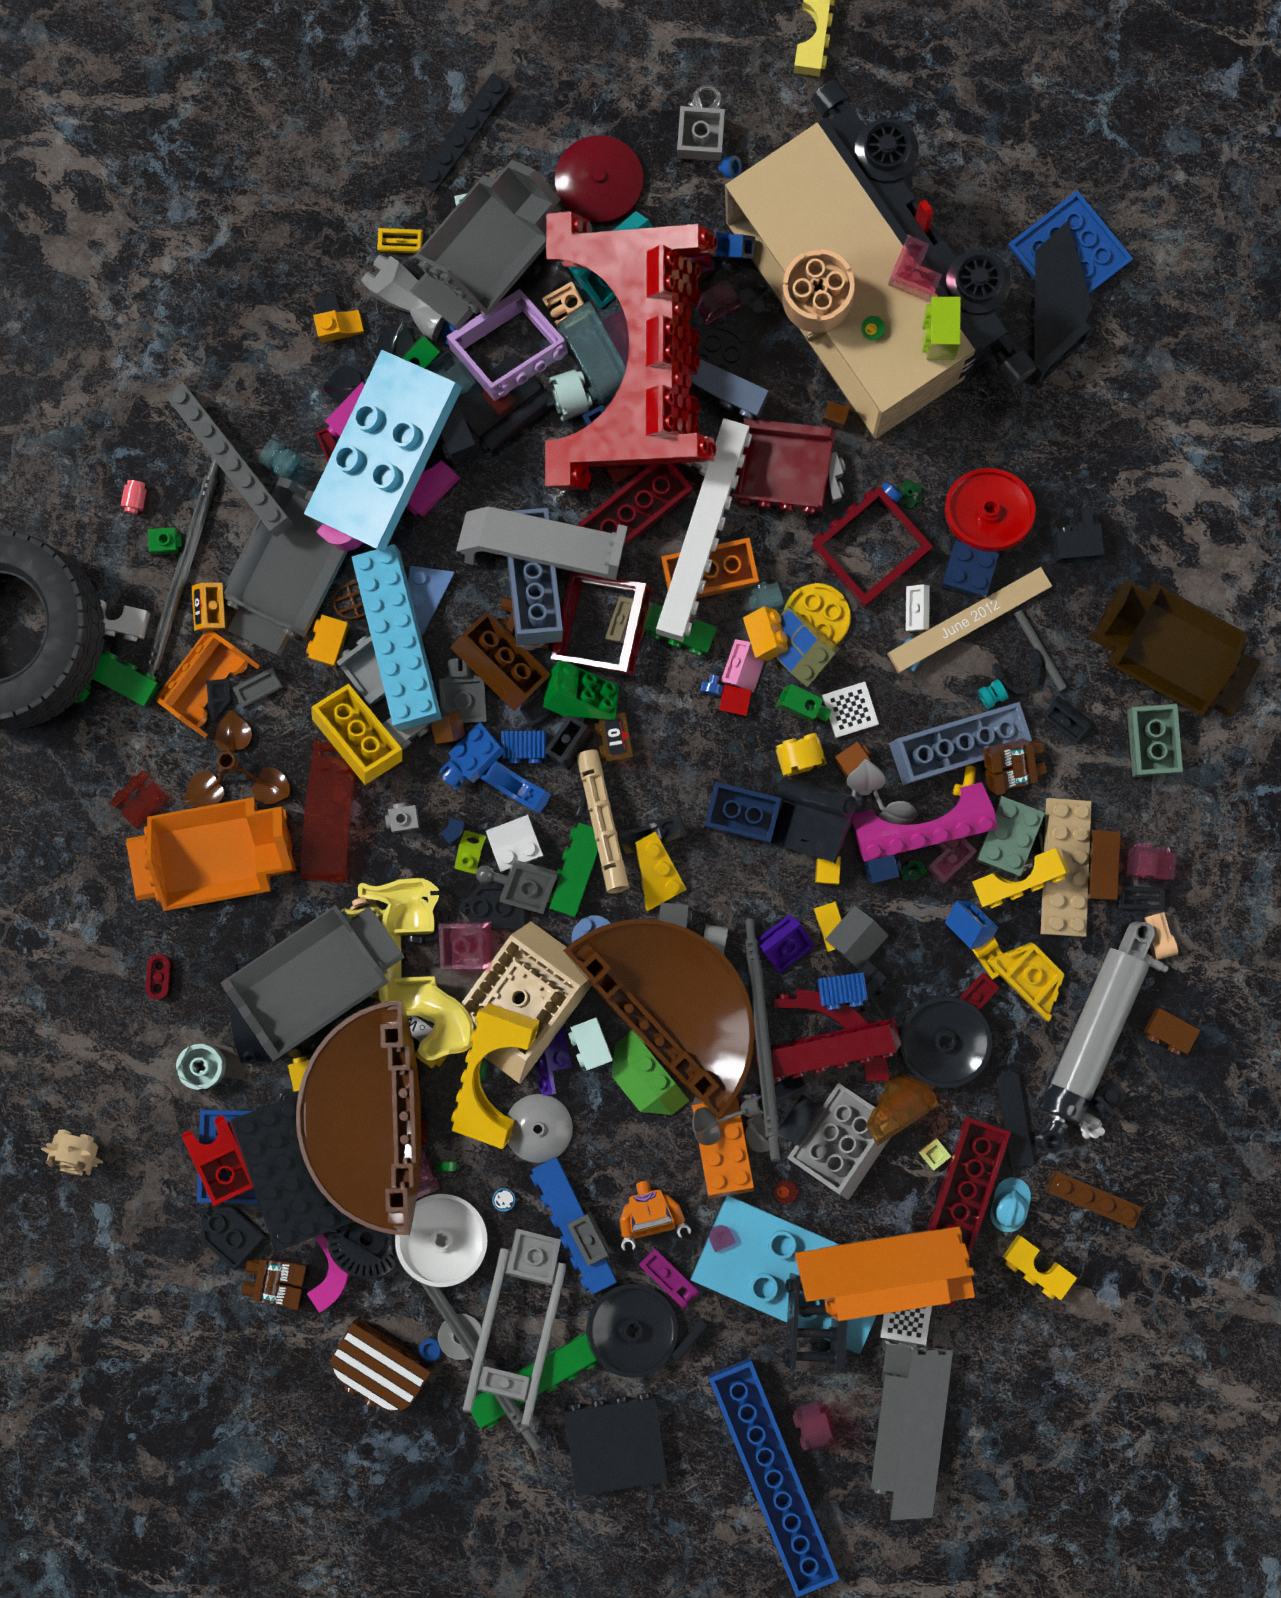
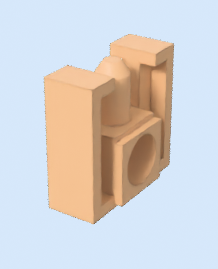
[542,282,590,332]

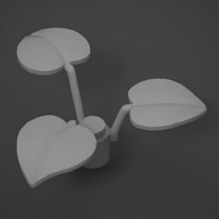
[847,759,919,830]

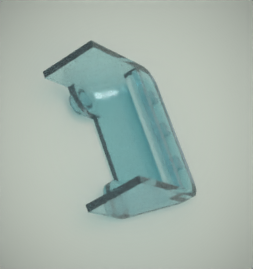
[557,301,626,408]

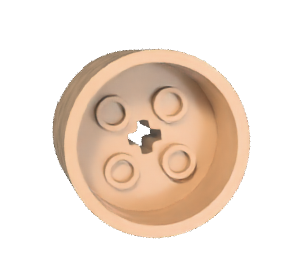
[782,249,855,333]

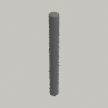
[1014,610,1067,691]

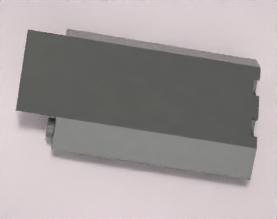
[223,477,348,657]
[221,905,405,1061]

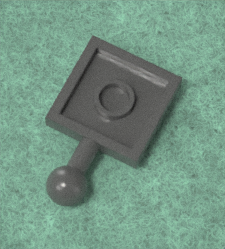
[476,859,557,914]

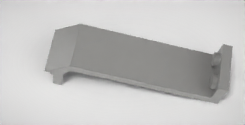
[456,506,627,580]

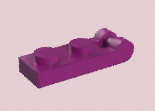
[639,1248,701,1309]

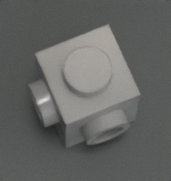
[385,803,420,833]

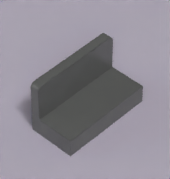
[567,1211,611,1266]

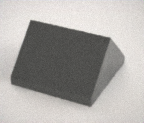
[824,906,888,970]

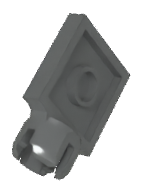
[439,658,487,723]

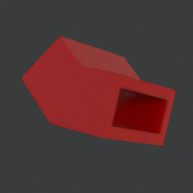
[719,684,752,716]

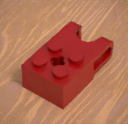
[182,1115,253,1207]

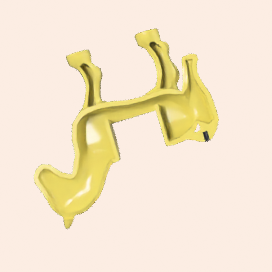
[341,878,474,1060]

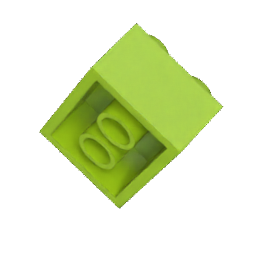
[922,297,961,360]

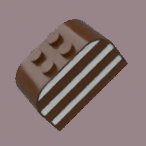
[331,1318,434,1412]

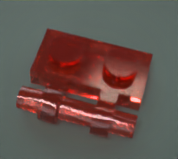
[110,770,169,829]

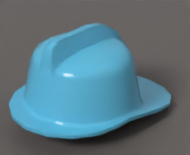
[990,1177,1031,1232]

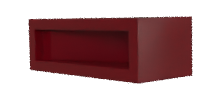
[316,427,336,463]

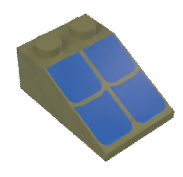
[776,605,840,687]

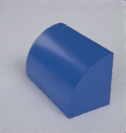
[945,901,999,949]

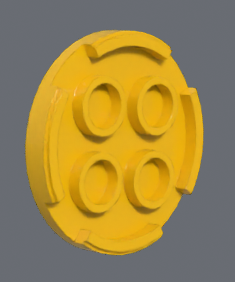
[784,583,851,645]

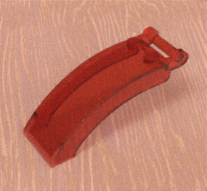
[301,739,357,883]

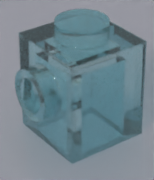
[748,582,784,610]

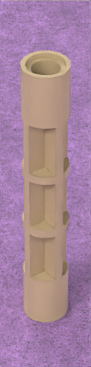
[576,750,629,894]

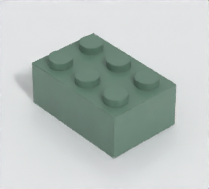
[1127,704,1183,777]
[975,796,1045,878]

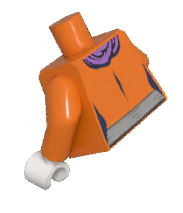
[620,1181,691,1251]

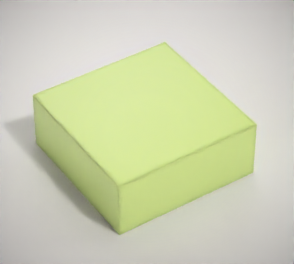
[919,1138,951,1171]

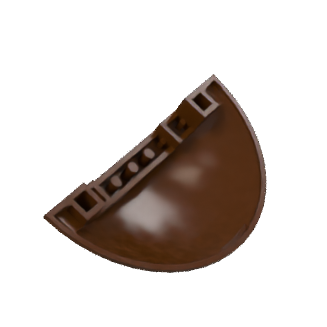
[563,919,754,1119]
[296,1000,421,1235]

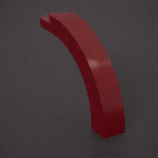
[773,990,889,1081]

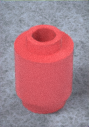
[120,480,147,514]

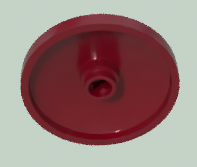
[555,135,643,224]

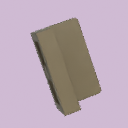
[605,596,652,644]

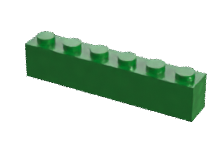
[471,1332,598,1429]

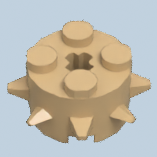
[41,1130,103,1176]

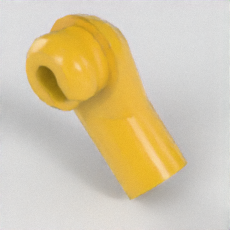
[953,766,976,797]

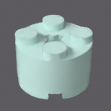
[548,369,592,421]
[176,1043,226,1090]

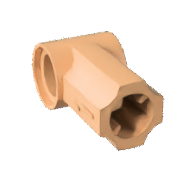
[1144,912,1178,960]

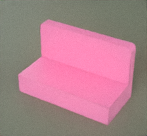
[721,639,764,692]

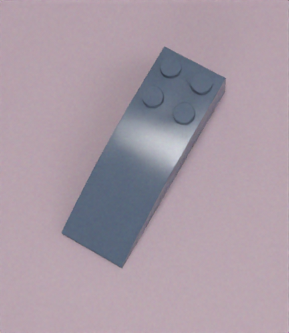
[690,359,770,419]
[889,702,1032,786]

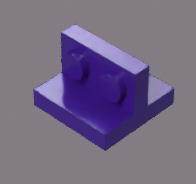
[757,914,815,974]

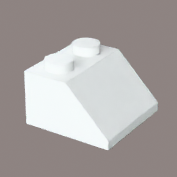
[486,815,544,873]

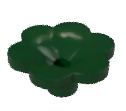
[897,480,923,508]
[900,859,927,882]

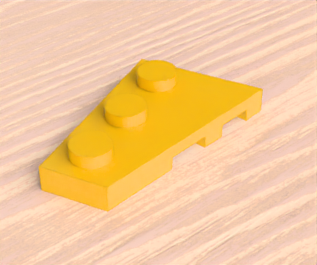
[635,832,687,911]

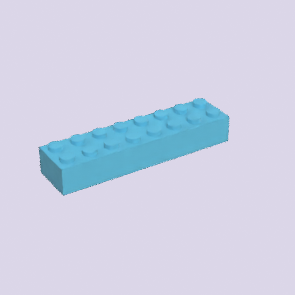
[352,544,442,731]

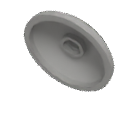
[507,1094,573,1163]

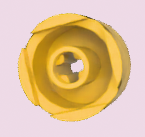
[776,733,827,777]

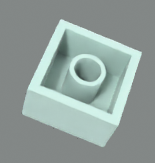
[568,1017,613,1070]

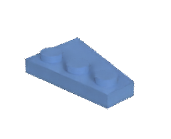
[408,566,455,636]

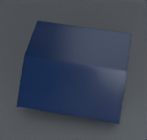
[441,818,466,845]

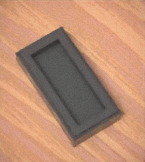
[233,667,283,708]

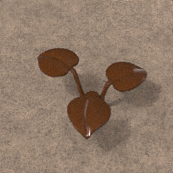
[183,710,291,808]

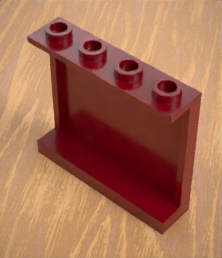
[731,418,836,514]

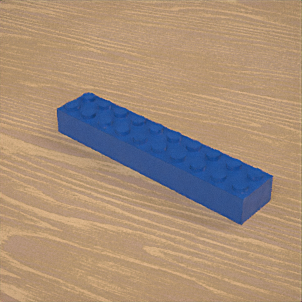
[708,1358,840,1597]

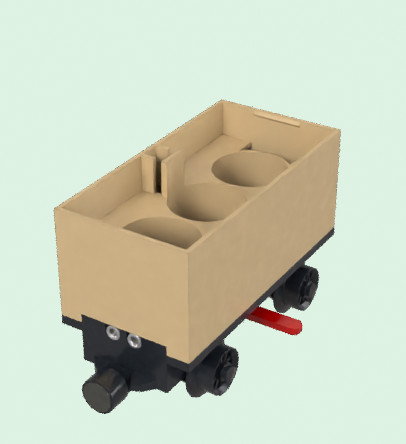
[725,80,1037,439]

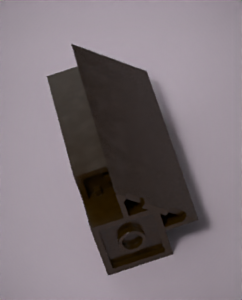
[1089,579,1260,717]

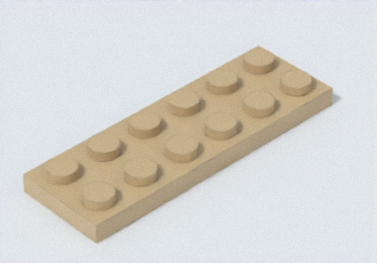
[1041,798,1091,937]

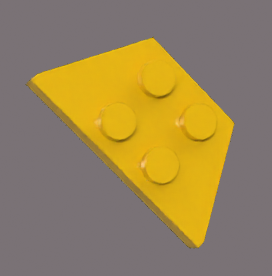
[987,943,1064,1022]

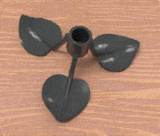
[692,1078,770,1153]

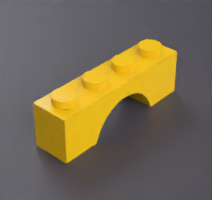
[972,846,1070,909]

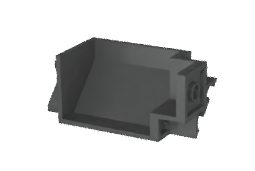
[410,160,561,330]
[865,1338,953,1520]

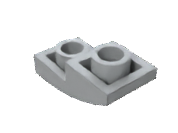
[828,452,845,504]

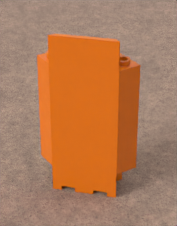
[126,797,297,911]
[795,1226,975,1321]

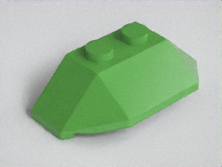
[612,1031,690,1115]

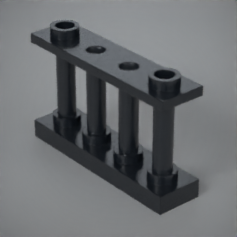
[782,1273,847,1371]

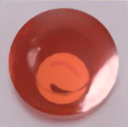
[774,1180,797,1204]

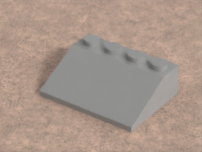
[788,1083,899,1200]

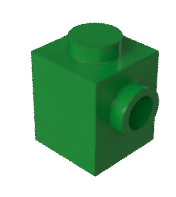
[148,527,183,555]

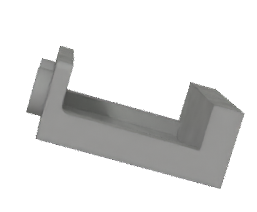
[337,635,386,707]

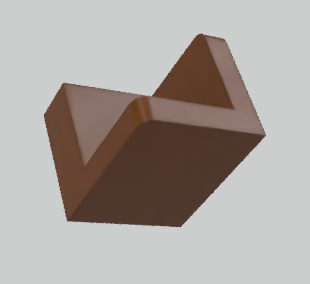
[821,401,851,430]
[430,710,466,744]

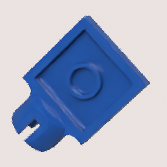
[439,722,505,790]

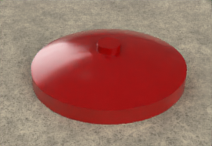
[945,468,1036,552]

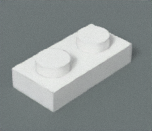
[906,584,930,632]

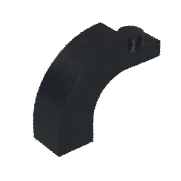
[617,814,687,857]

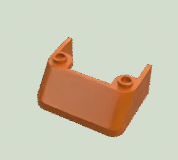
[157,630,260,738]

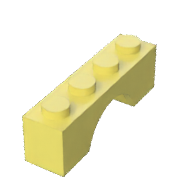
[794,0,835,77]

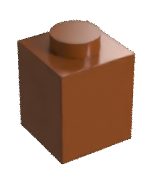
[834,742,870,777]

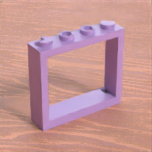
[446,289,568,401]

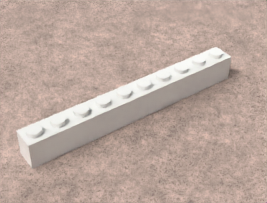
[656,418,752,642]

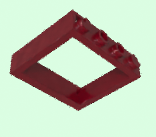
[811,487,933,608]
[551,571,653,676]

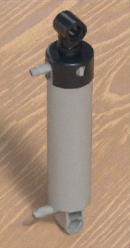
[1035,921,1168,1154]

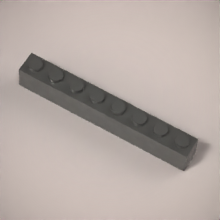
[165,382,294,538]

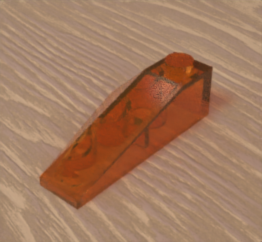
[866,1074,939,1146]

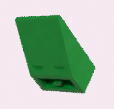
[543,659,619,720]

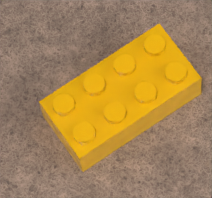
[312,684,402,785]

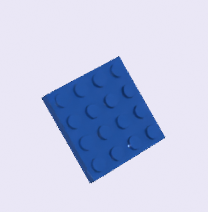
[1007,190,1133,294]

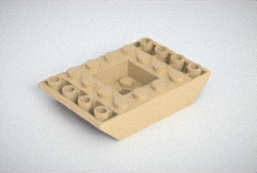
[461,922,592,1084]

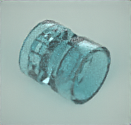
[258,438,300,479]

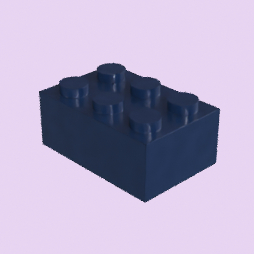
[704,782,781,844]

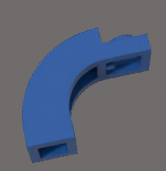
[479,761,551,814]

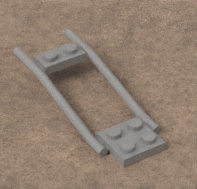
[463,1229,567,1427]

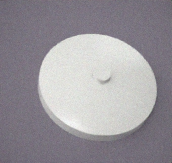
[395,1194,487,1287]

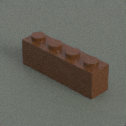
[1045,1170,1142,1229]

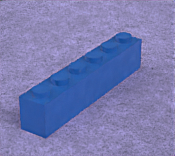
[530,1157,617,1294]

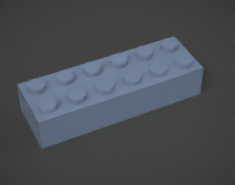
[507,508,563,646]

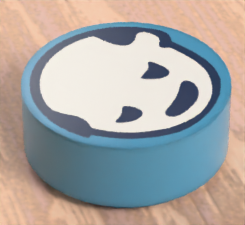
[492,1188,516,1211]

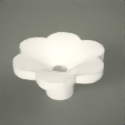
[1080,1121,1105,1139]

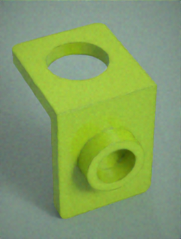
[455,830,486,874]

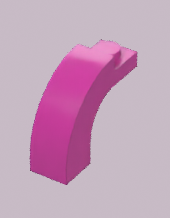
[307,1233,349,1313]

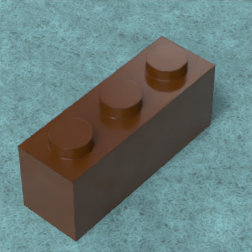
[1088,830,1124,901]

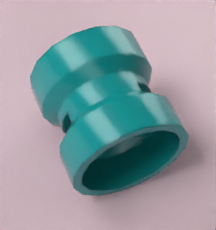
[978,679,1008,709]

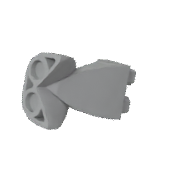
[361,255,445,344]

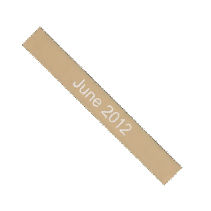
[887,567,1052,673]

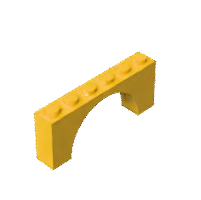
[451,1003,540,1149]

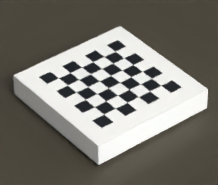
[822,682,879,738]
[880,1306,932,1345]

